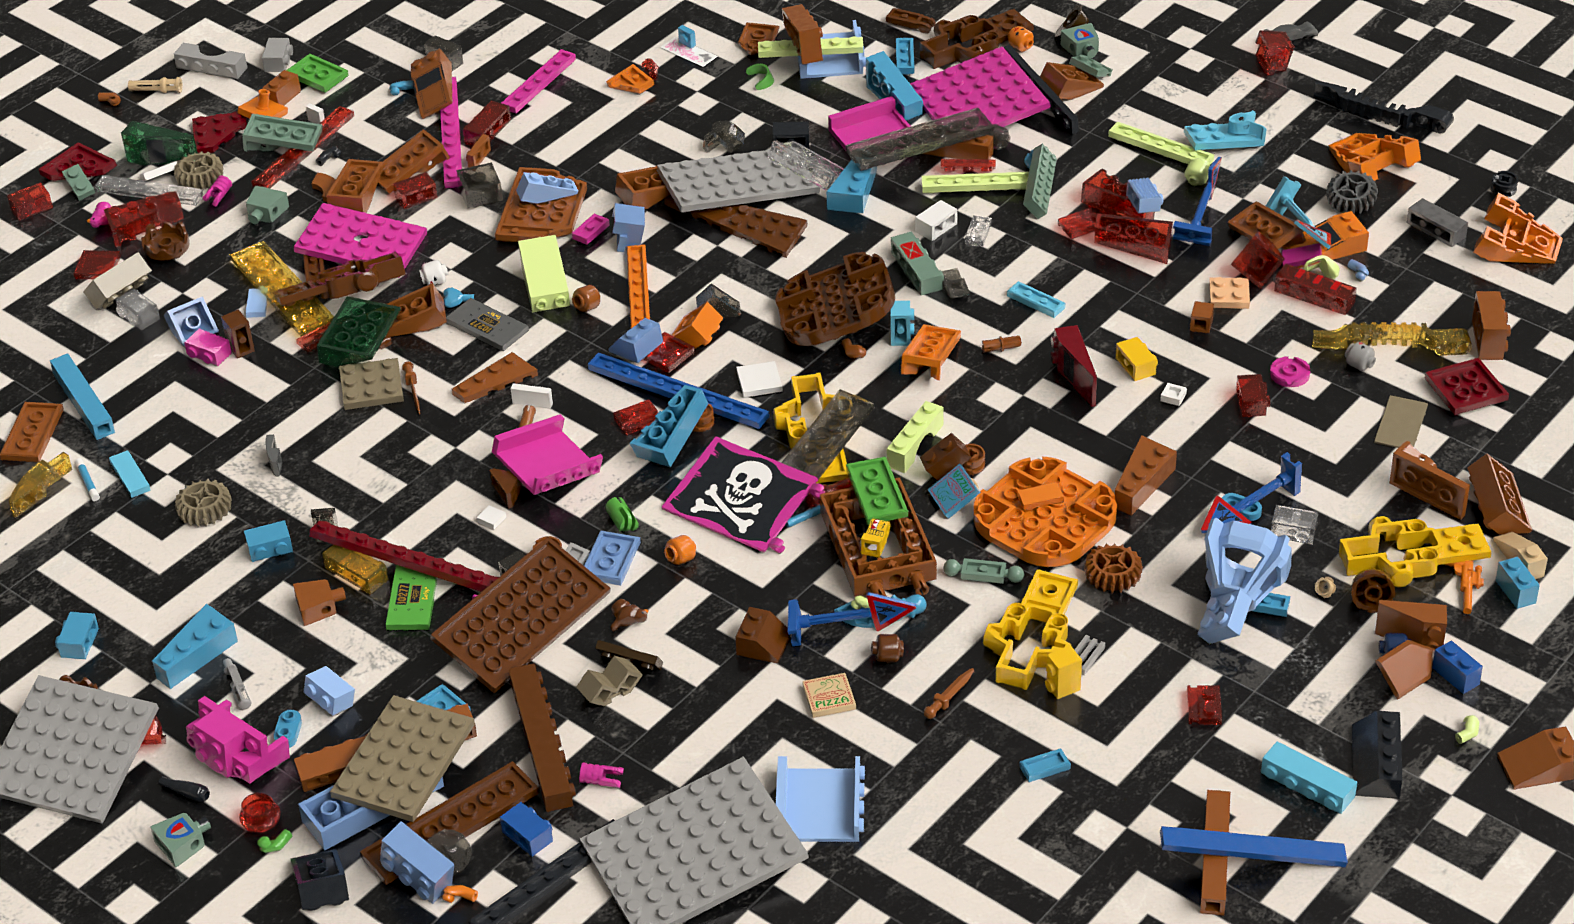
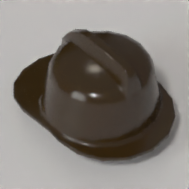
[1054,4,1089,37]

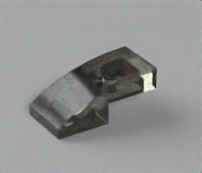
[942,268,970,299]

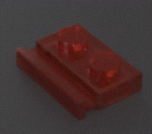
[1058,208,1104,239]
[613,399,658,435]
[1187,685,1222,725]

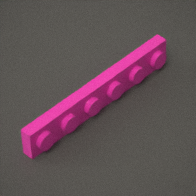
[501,49,576,113]

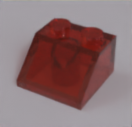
[1231,231,1285,289]

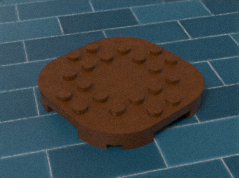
[775,252,895,346]

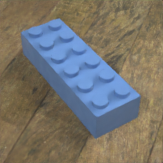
[298,777,444,850]

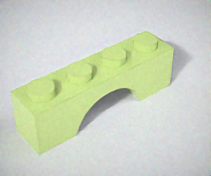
[887,401,944,473]

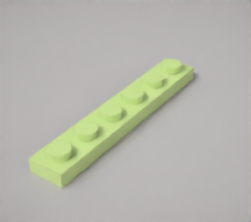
[758,36,863,58]
[1108,122,1214,164]
[922,172,1029,193]

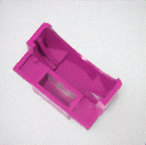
[186,696,290,784]

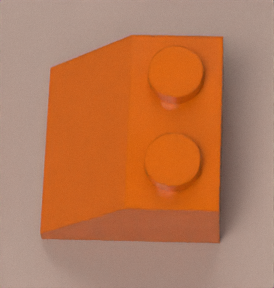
[668,302,723,349]

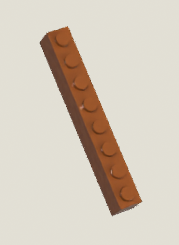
[294,703,477,792]

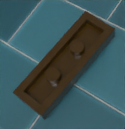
[595,640,663,671]

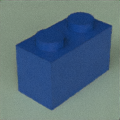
[1432,640,1483,694]
[500,802,553,857]

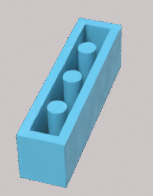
[1261,741,1357,814]

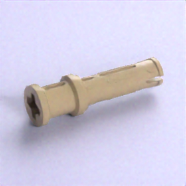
[128,77,183,93]

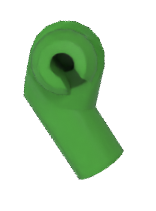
[257,829,293,853]

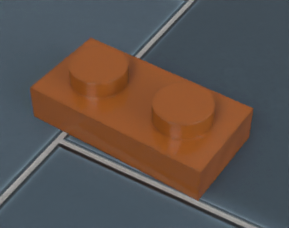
[466,134,491,170]

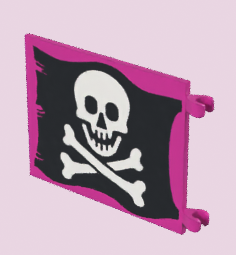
[662,436,825,553]

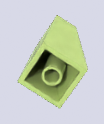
[518,235,570,312]

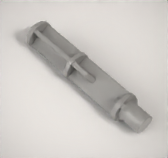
[223,658,252,710]

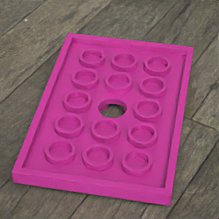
[294,203,427,278]

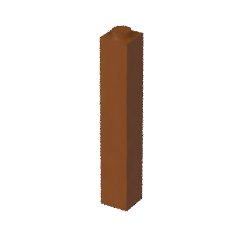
[1200,790,1231,916]

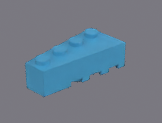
[826,150,877,213]

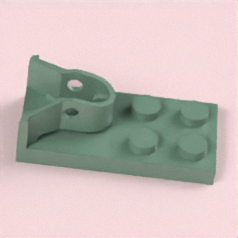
[243,114,322,152]

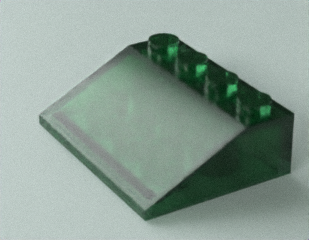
[317,296,401,367]

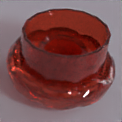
[239,793,281,833]

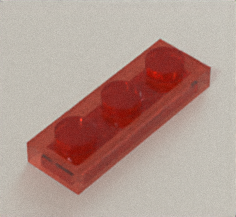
[941,159,996,172]

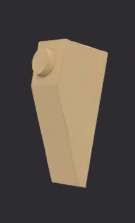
[1493,532,1548,579]

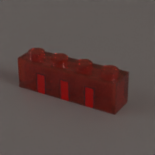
[1274,263,1357,315]

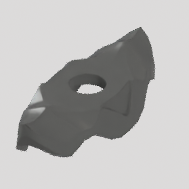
[1261,21,1318,46]

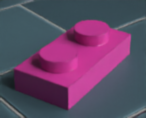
[572,213,610,245]

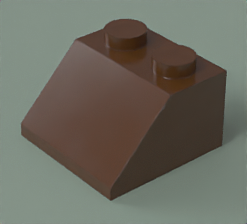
[735,607,791,664]

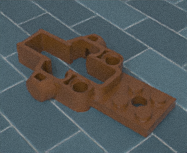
[920,9,1034,69]
[273,252,406,307]

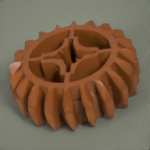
[1084,543,1143,593]

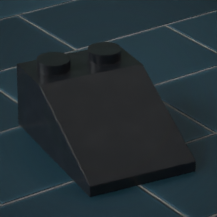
[290,849,349,911]

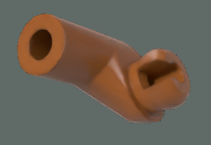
[98,93,121,106]
[842,339,866,358]

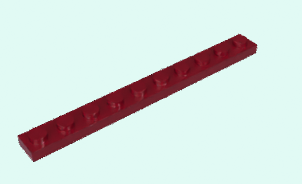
[309,521,499,592]

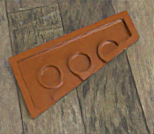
[452,352,538,404]

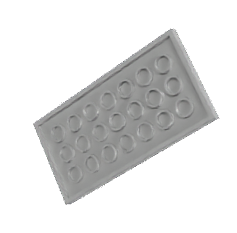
[657,147,820,212]

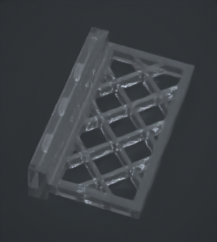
[767,140,844,190]

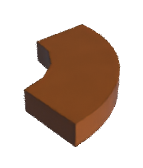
[311,172,336,202]

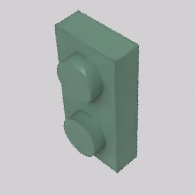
[62,164,95,201]

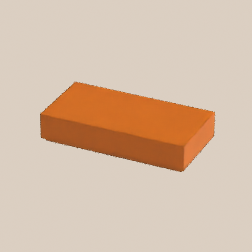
[1017,482,1064,510]

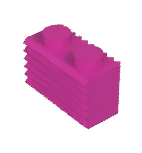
[184,328,232,366]

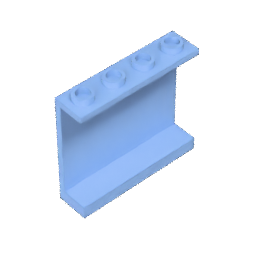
[797,20,866,79]
[776,756,865,842]

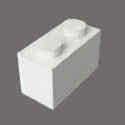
[915,200,957,241]

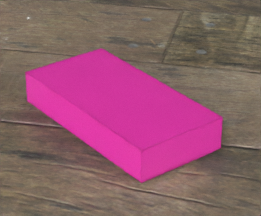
[1282,243,1322,269]

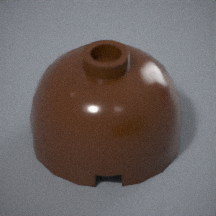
[1351,568,1395,613]

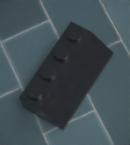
[1351,711,1403,799]

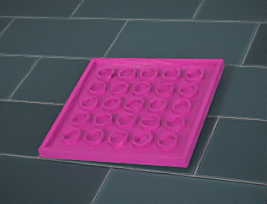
[910,47,1050,134]

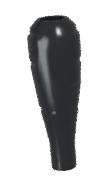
[159,777,210,803]

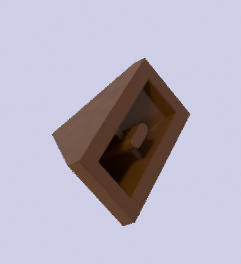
[489,468,522,509]

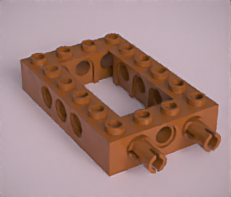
[820,477,937,597]

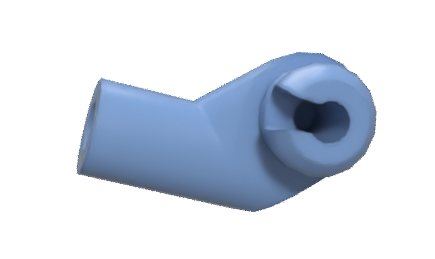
[1347,259,1369,281]

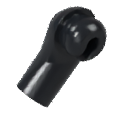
[316,146,341,166]

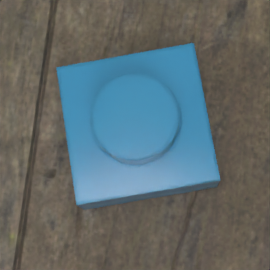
[678,25,696,48]

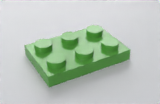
[286,54,349,92]

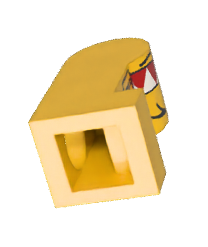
[861,519,890,558]

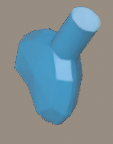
[443,287,474,308]

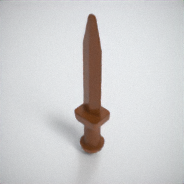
[402,361,420,415]
[924,668,974,719]

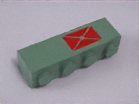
[891,231,944,296]

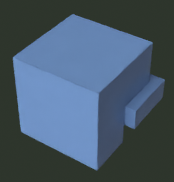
[612,203,645,252]

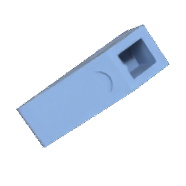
[516,172,578,204]

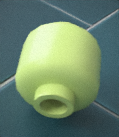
[1184,158,1210,186]

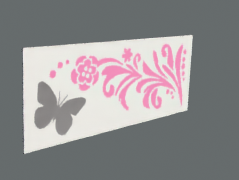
[660,37,718,67]

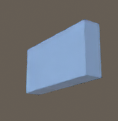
[246,288,269,318]

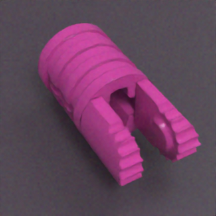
[203,175,232,207]
[579,762,624,788]

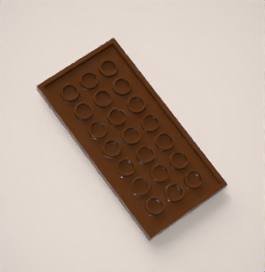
[430,537,611,693]

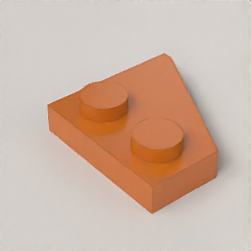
[606,64,654,94]

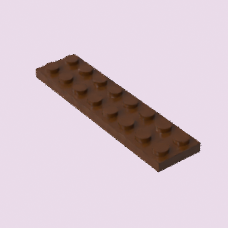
[360,761,540,885]

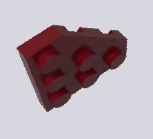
[192,111,247,154]
[39,142,117,181]

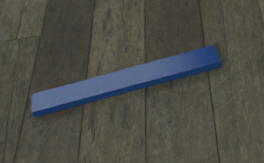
[1160,826,1348,867]

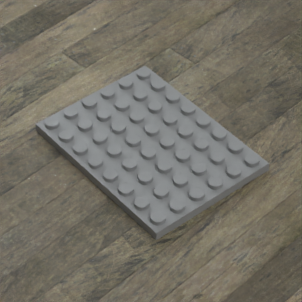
[580,757,809,924]

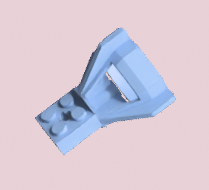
[1198,518,1292,644]

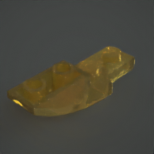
[9,452,73,518]

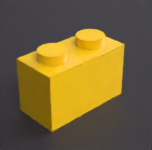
[1116,337,1158,381]
[1045,645,1082,699]

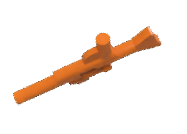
[1445,542,1484,614]

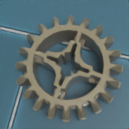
[174,151,224,191]
[175,479,232,527]

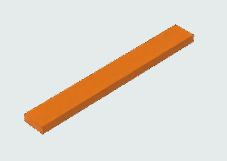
[627,245,650,329]

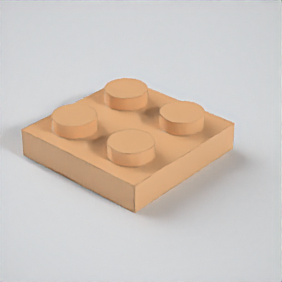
[1209,277,1250,309]

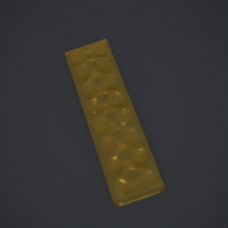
[230,241,335,338]

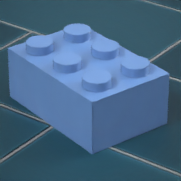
[380,821,454,904]

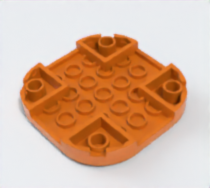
[974,456,1117,567]

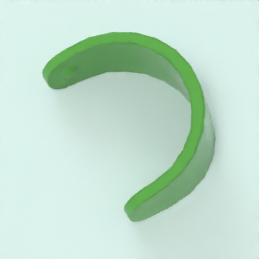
[746,64,774,90]

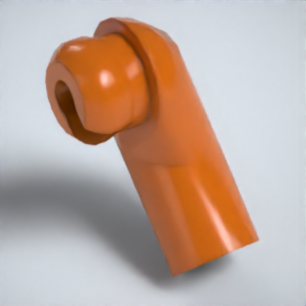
[441,885,478,903]

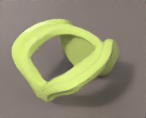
[1302,255,1340,281]

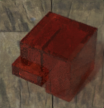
[1255,30,1295,75]

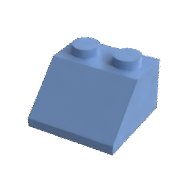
[164,296,219,346]
[609,318,663,363]

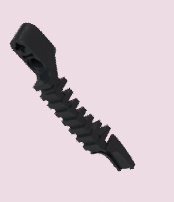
[1313,81,1454,134]

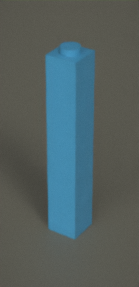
[50,353,115,440]

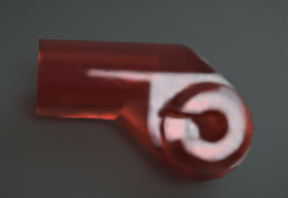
[642,58,659,79]

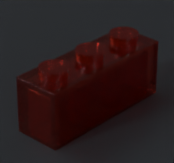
[463,101,511,146]

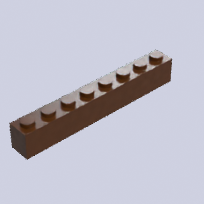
[509,664,576,812]

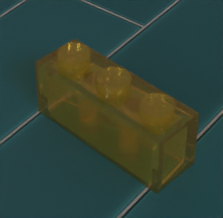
[323,544,388,595]

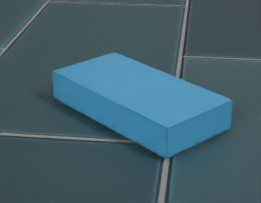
[1019,748,1071,782]

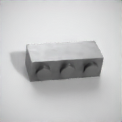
[1406,198,1468,247]

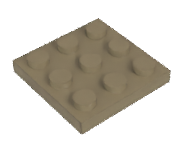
[339,358,404,410]

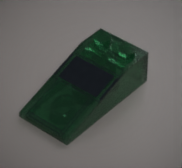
[121,121,198,166]

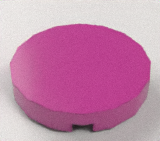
[1270,356,1310,387]

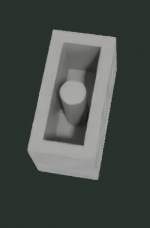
[262,38,293,72]

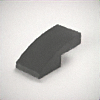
[265,434,282,477]

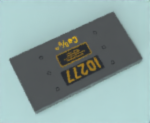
[446,298,529,351]

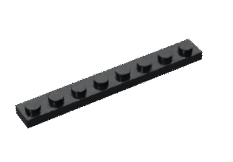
[1004,45,1079,134]

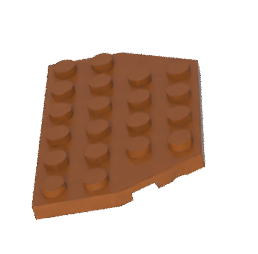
[495,167,587,242]

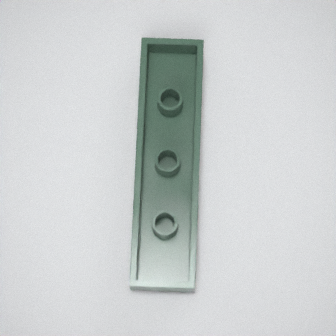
[1023,143,1057,219]

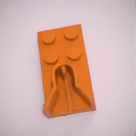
[901,324,961,381]

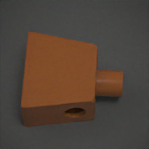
[293,579,346,626]

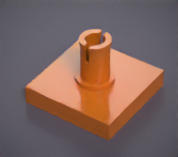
[238,89,288,118]

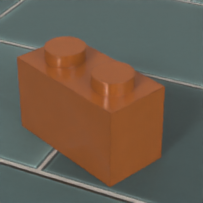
[263,70,301,106]

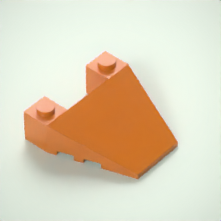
[1328,133,1421,181]
[1473,193,1563,264]

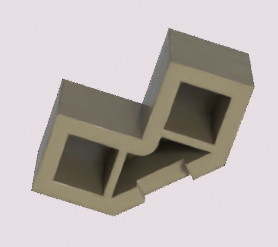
[576,656,643,706]

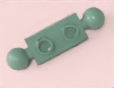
[943,558,1024,584]

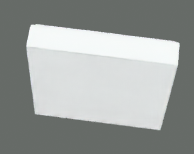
[736,361,783,397]

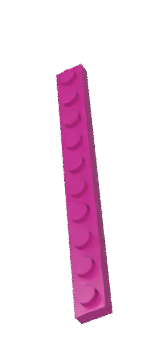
[440,77,463,188]

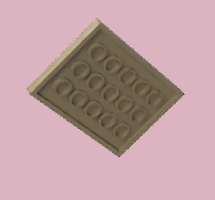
[330,695,475,822]

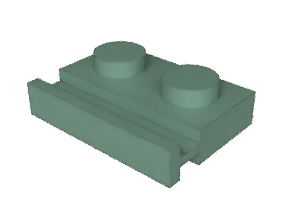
[1069,55,1113,77]

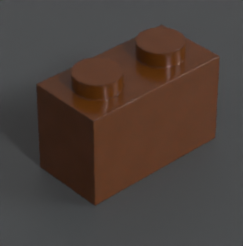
[221,309,255,359]
[920,433,972,481]

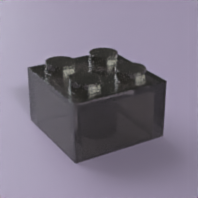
[456,162,503,209]

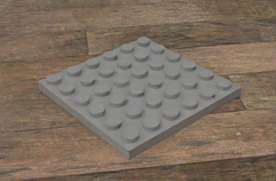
[0,675,159,824]

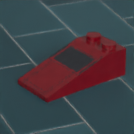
[1051,325,1097,407]

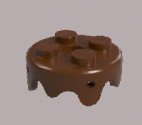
[141,222,190,261]

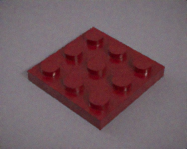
[1425,357,1509,415]

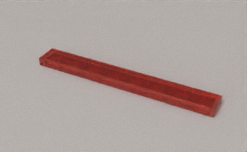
[252,106,355,189]

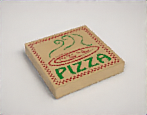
[802,673,856,718]

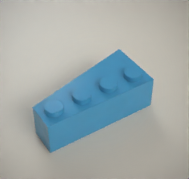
[866,51,923,120]
[630,385,708,467]
[152,603,238,689]

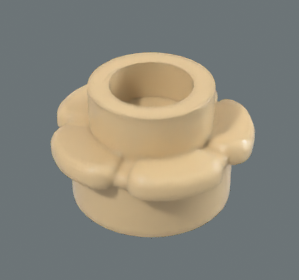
[1315,577,1336,598]

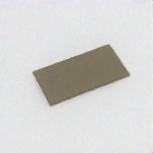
[1374,395,1428,448]

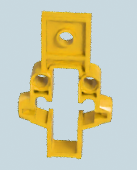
[773,373,854,483]
[1339,516,1491,587]
[983,569,1078,690]

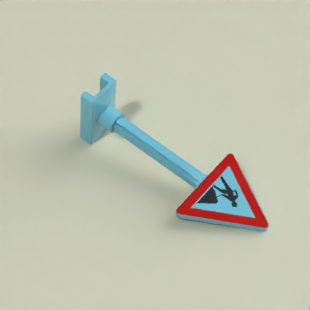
[1266,176,1331,249]

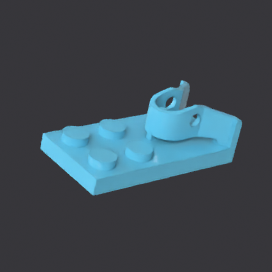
[1184,110,1267,150]

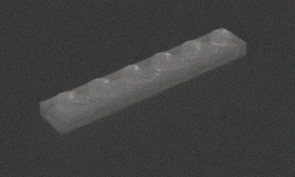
[95,175,203,206]

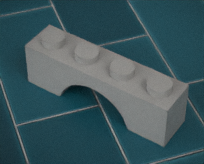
[174,42,247,79]

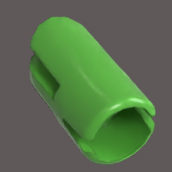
[605,497,638,531]

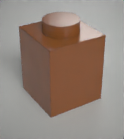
[1190,301,1214,333]

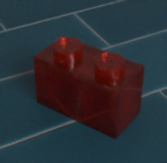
[393,172,438,209]
[7,183,53,220]
[1236,374,1270,417]

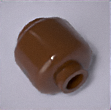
[871,634,904,662]

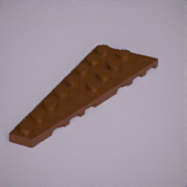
[664,194,808,258]

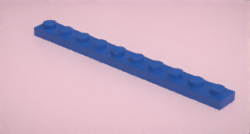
[588,353,769,429]

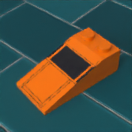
[1282,211,1369,268]

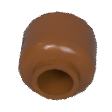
[572,285,601,312]

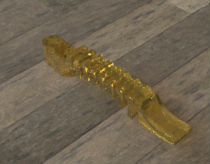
[1312,322,1472,356]

